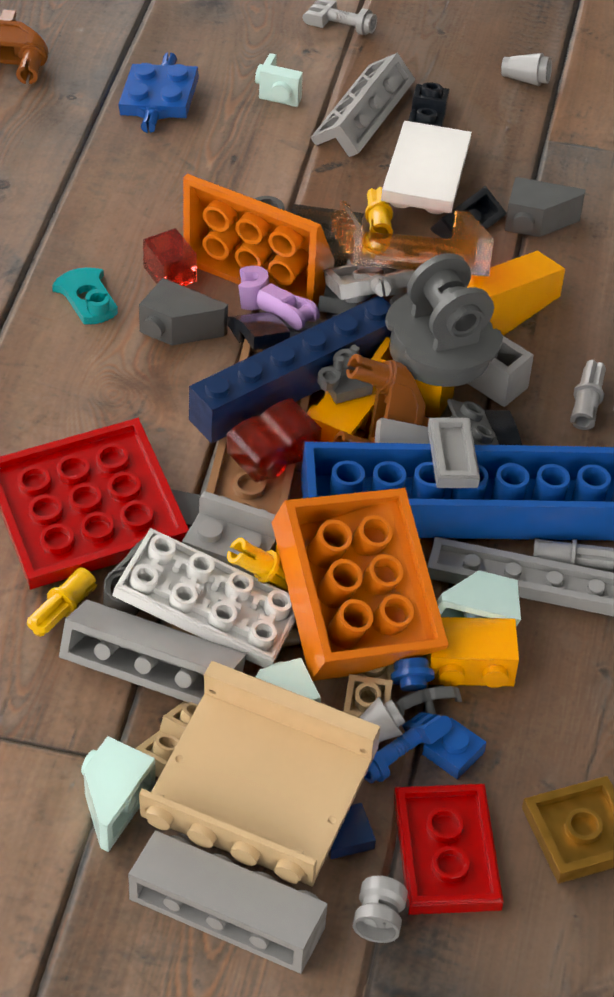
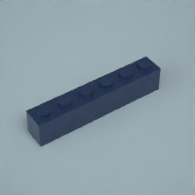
[189,296,391,444]

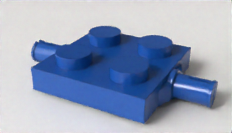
[119,52,199,133]

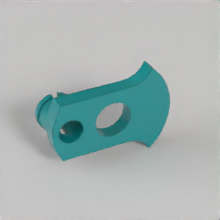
[52,267,118,324]

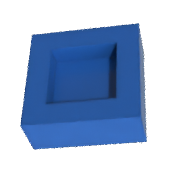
[422,718,486,780]

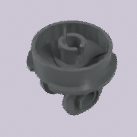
[385,253,503,387]

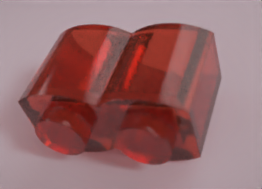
[227,399,322,482]

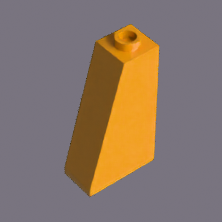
[467,250,565,336]

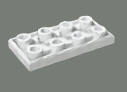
[381,121,472,214]
[112,528,296,668]

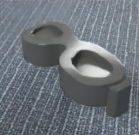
[317,345,360,392]
[396,686,462,716]

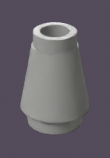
[501,53,552,86]

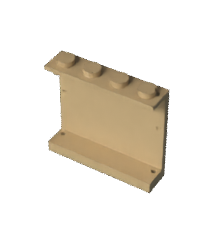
[139,661,380,887]

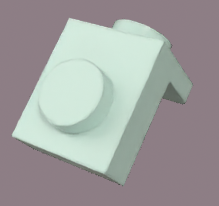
[255,53,303,107]

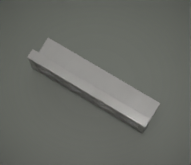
[310,52,416,157]

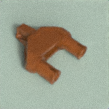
[0,9,49,84]
[333,354,429,443]

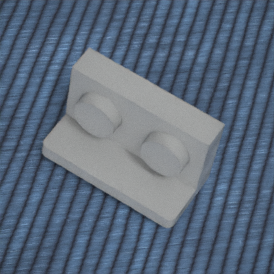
[182,491,276,576]

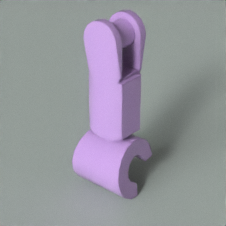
[238,265,320,330]

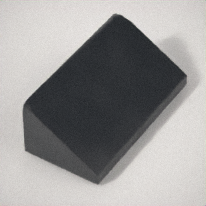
[430,186,507,249]

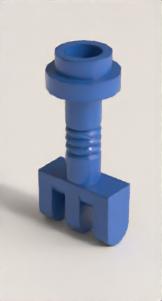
[364,712,452,783]

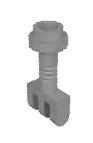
[302,0,377,35]

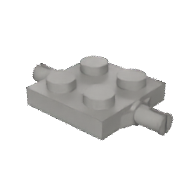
[324,255,414,303]

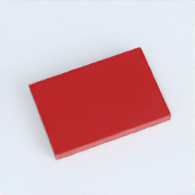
[393,783,504,915]

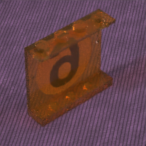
[331,200,494,277]

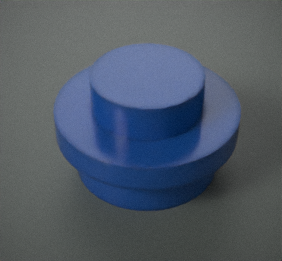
[390,658,435,691]

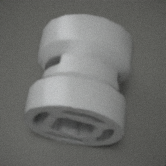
[352,876,408,943]

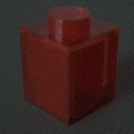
[143,228,197,286]

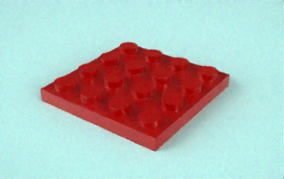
[0,417,189,590]

